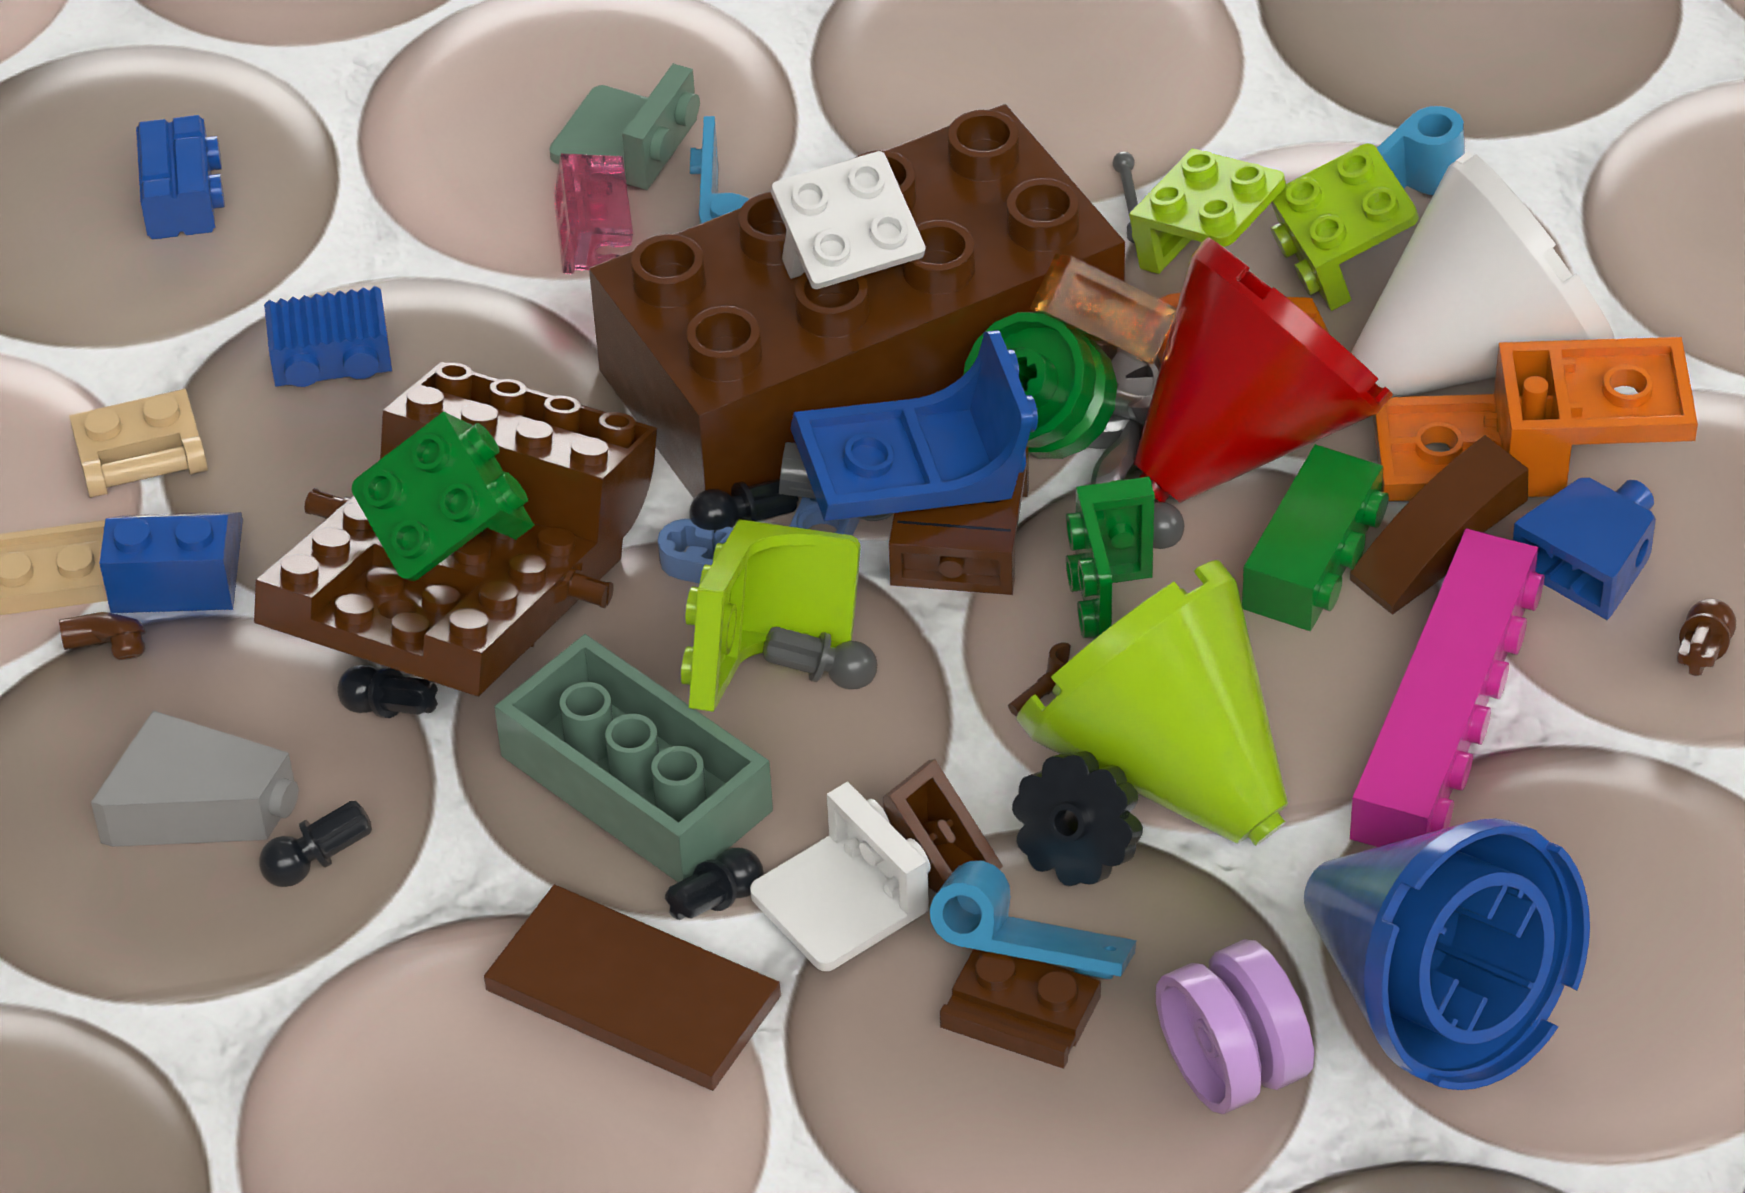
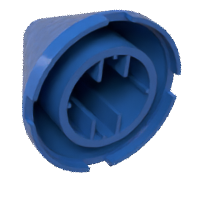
[1304,818,1590,1090]

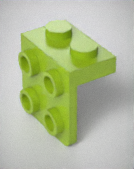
[1271,143,1419,311]
[1129,148,1286,274]

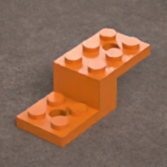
[1373,337,1698,501]

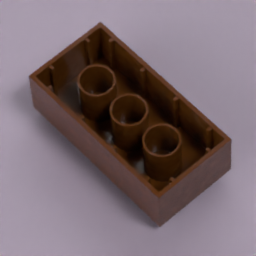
[589,104,1125,499]

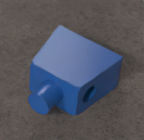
[1513,477,1656,620]

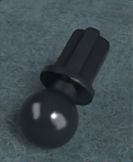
[689,478,799,533]
[337,665,438,718]
[259,801,372,887]
[665,847,764,920]

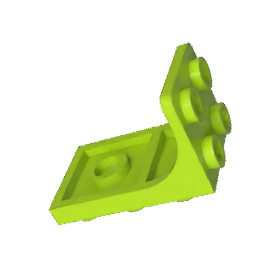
[681,519,861,712]

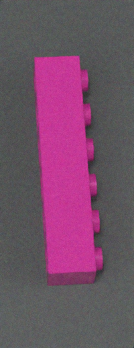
[1350,529,1545,847]

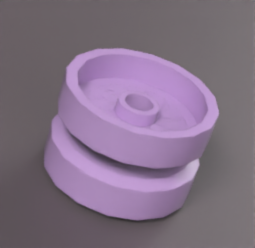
[1156,939,1314,1114]

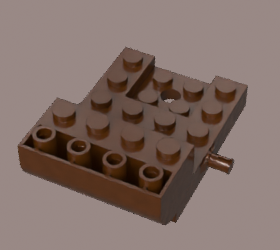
[254,362,657,697]

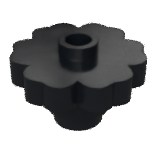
[1012,751,1143,886]

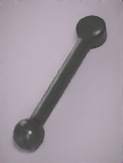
[1112,151,1138,243]

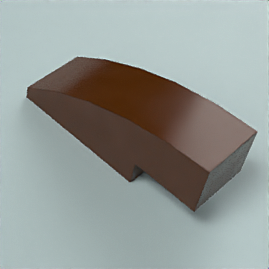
[1350,435,1528,615]

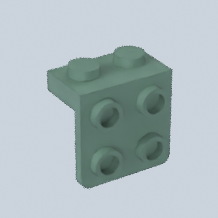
[549,63,700,190]

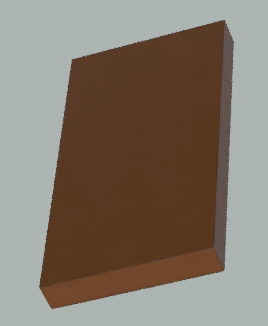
[484,884,781,1091]

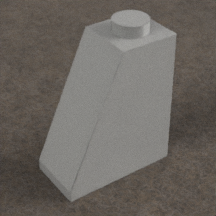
[91,711,299,847]

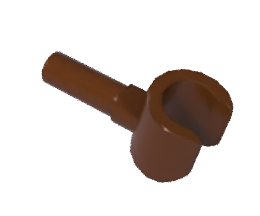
[1008,642,1071,717]

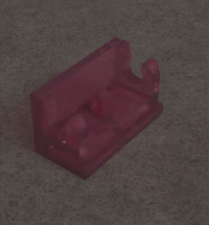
[554,153,633,274]

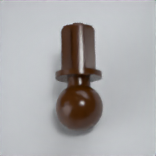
[1677,598,1736,676]

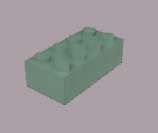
[494,634,773,882]

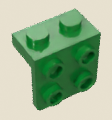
[352,411,535,581]
[1066,476,1155,640]

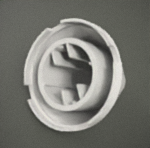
[1351,151,1615,397]

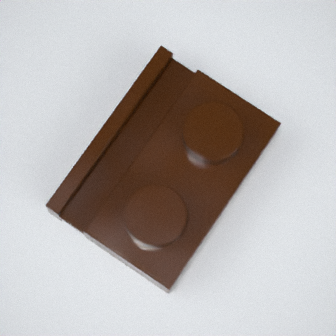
[940,949,1101,1069]

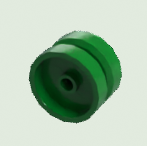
[964,312,1118,459]

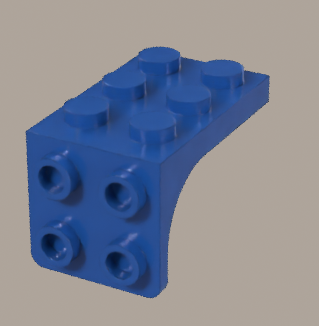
[790,330,1038,521]

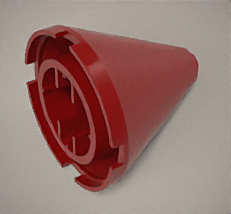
[1134,237,1393,503]

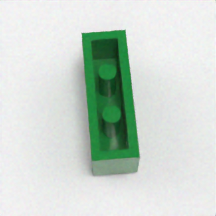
[1242,444,1389,632]

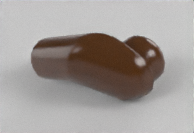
[59,612,146,660]

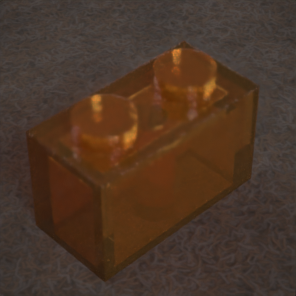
[1030,254,1177,364]

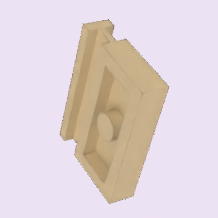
[0,520,108,615]

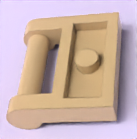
[69,389,208,498]

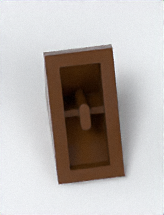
[883,759,1003,893]

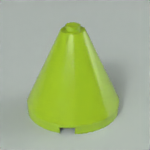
[1016,560,1288,846]

